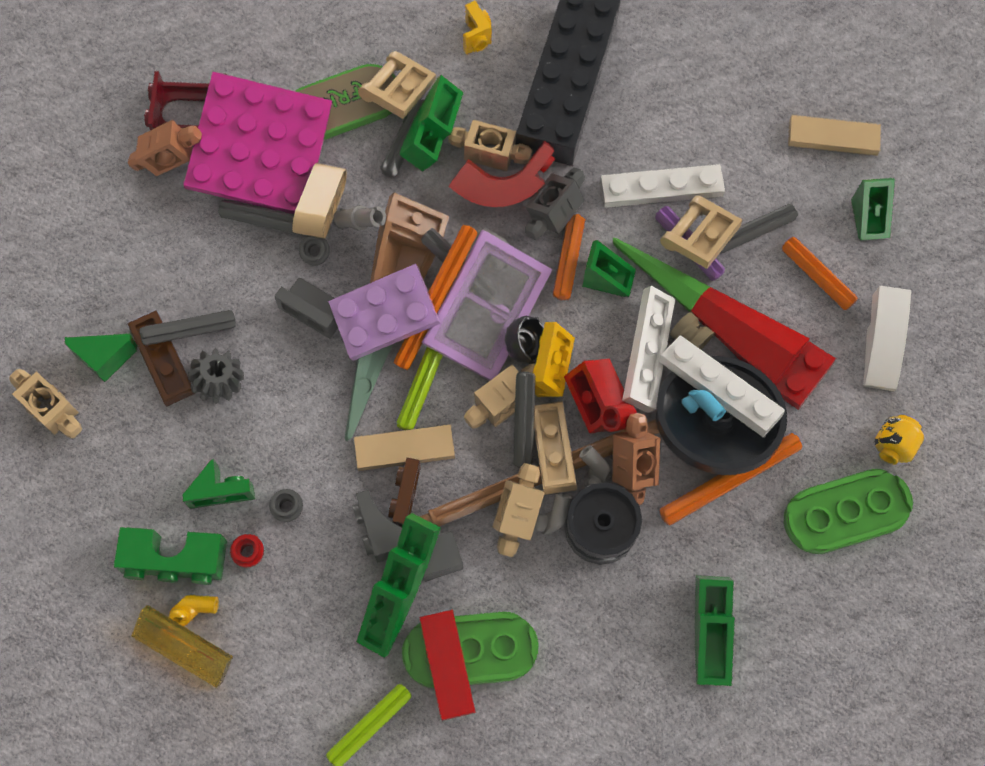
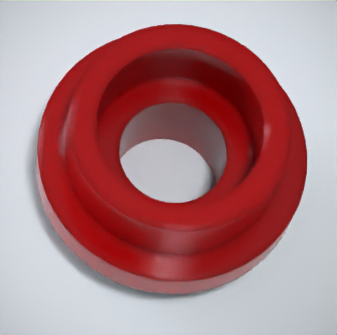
[230,534,264,568]

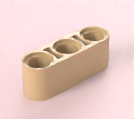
[292,163,347,239]

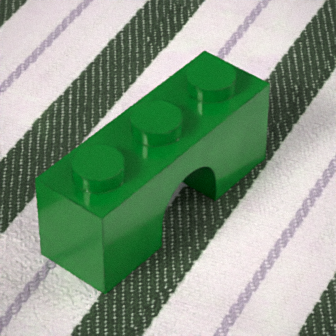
[114,527,227,585]

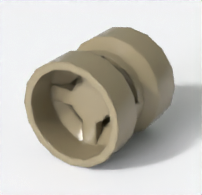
[669,312,715,350]

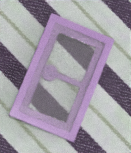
[422,230,552,381]

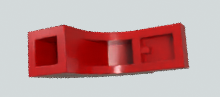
[448,141,555,207]

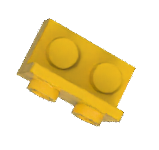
[533,322,575,397]

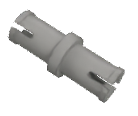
[333,205,386,230]

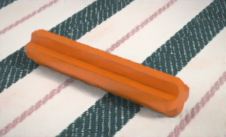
[553,214,585,301]
[782,237,858,310]

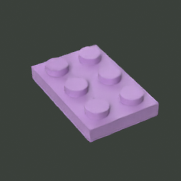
[328,264,441,361]

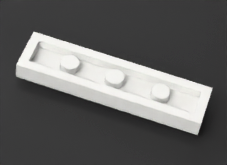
[600,164,725,208]
[622,286,675,413]
[659,335,785,438]

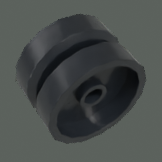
[565,482,642,565]

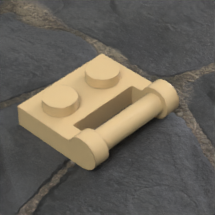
[358,51,436,119]
[660,196,742,269]

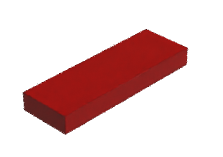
[419,609,476,721]

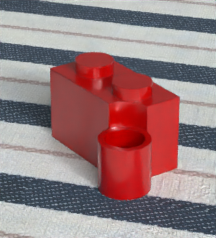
[564,358,637,434]

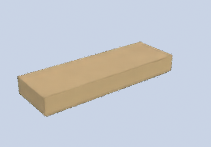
[788,115,881,156]
[534,401,577,495]
[354,424,455,471]

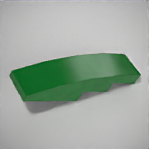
[356,513,441,658]

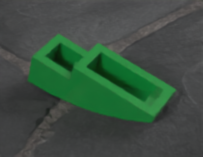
[399,75,464,172]
[695,575,735,686]

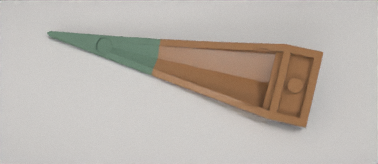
[345,192,449,441]

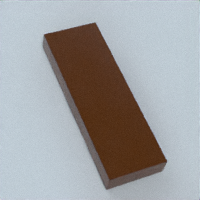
[127,310,195,407]

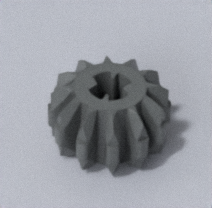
[188,347,244,404]

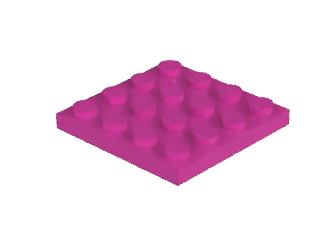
[184,71,332,214]

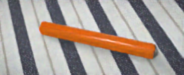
[394,225,477,370]
[659,433,803,525]

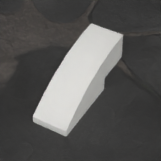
[863,286,911,391]

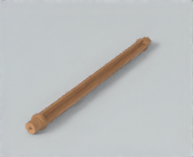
[420,419,659,526]

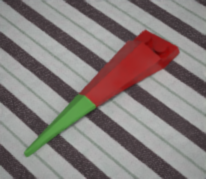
[613,238,836,410]

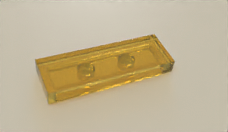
[131,605,233,688]

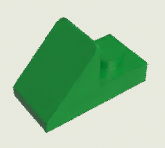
[183,459,255,509]

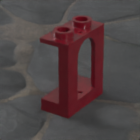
[144,71,227,130]

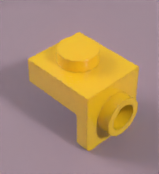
[463,0,492,54]

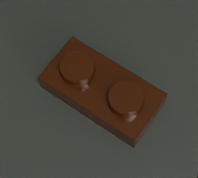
[388,457,421,528]

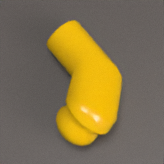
[168,595,219,628]

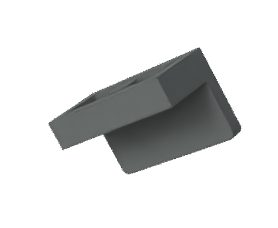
[274,278,338,339]

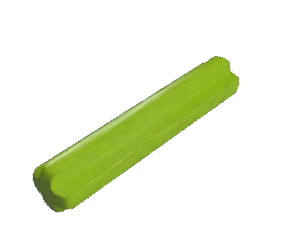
[397,346,443,430]
[326,684,412,766]

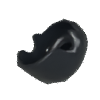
[504,315,544,364]

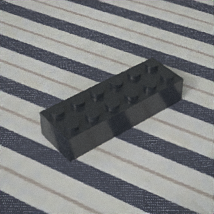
[515,0,621,166]

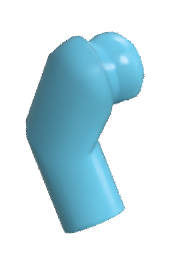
[682,390,726,421]

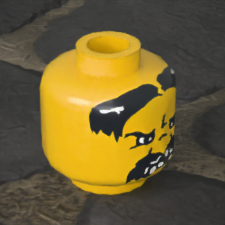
[874,415,925,465]

